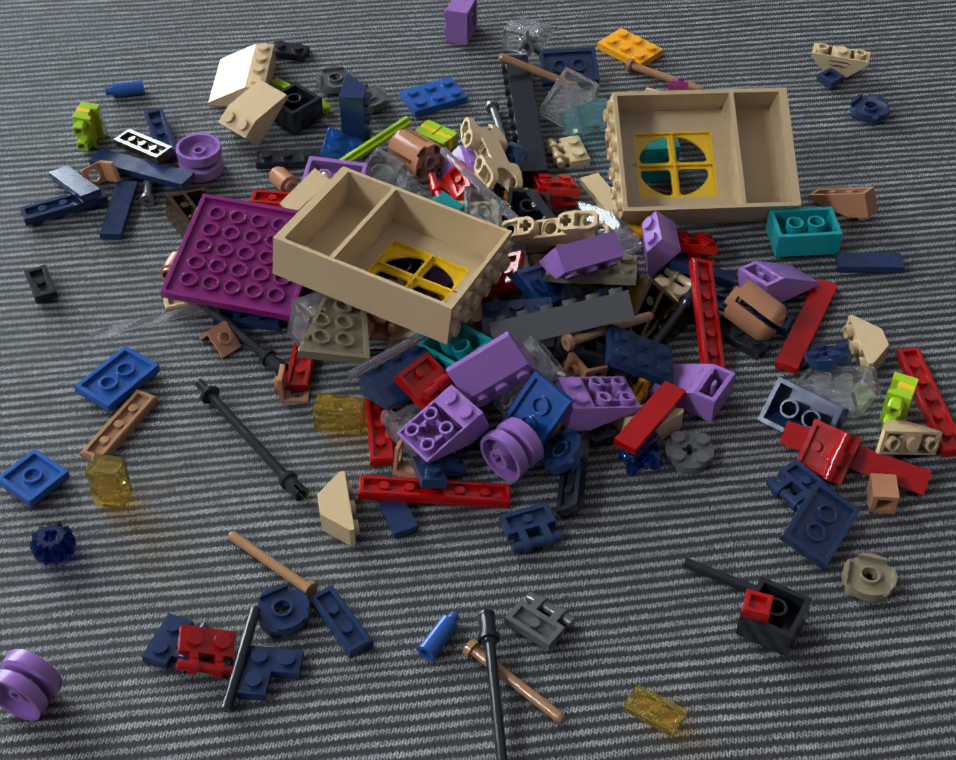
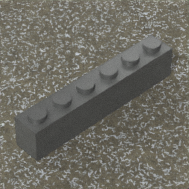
[489,287,635,344]

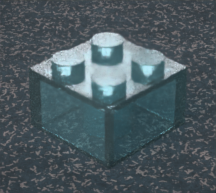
[559,97,610,136]

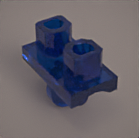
[618,432,663,477]

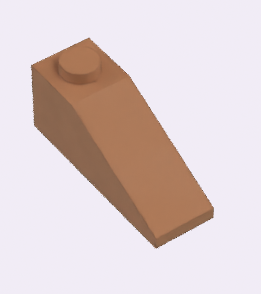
[808,187,878,220]

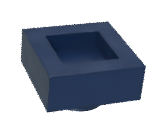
[816,68,845,89]

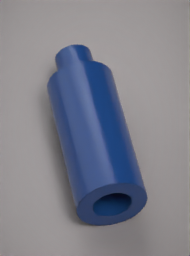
[105,80,145,98]
[417,611,459,661]

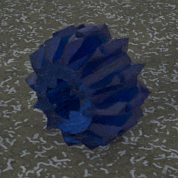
[29,522,76,566]

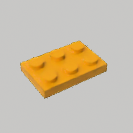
[597,28,663,66]

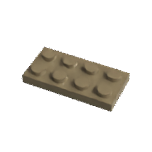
[545,252,637,286]

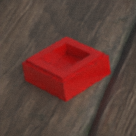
[740,589,774,623]

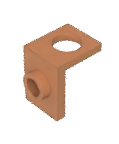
[81,160,121,186]
[199,320,242,358]
[563,352,609,377]
[274,364,311,403]
[392,438,417,478]

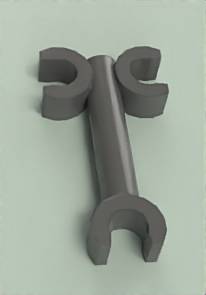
[518,31,543,56]

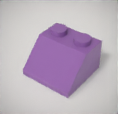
[443,0,478,45]
[641,211,681,277]

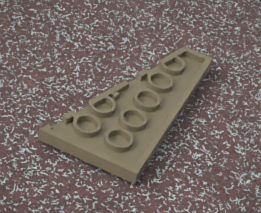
[297,295,370,365]

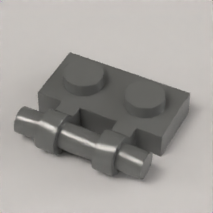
[504,591,575,652]

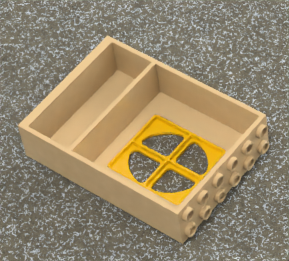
[603,87,802,227]
[273,166,513,345]

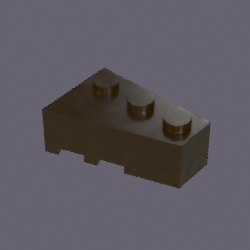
[166,187,206,238]
[629,276,680,338]

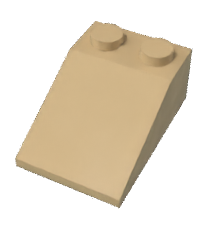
[218,80,289,147]

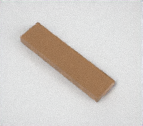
[80,389,158,466]

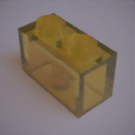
[312,392,367,435]
[85,453,133,510]

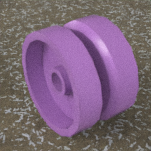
[175,133,224,183]
[480,417,544,482]
[0,649,63,721]

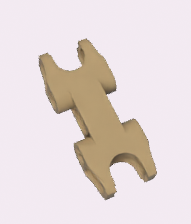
[460,117,523,192]
[499,210,611,253]

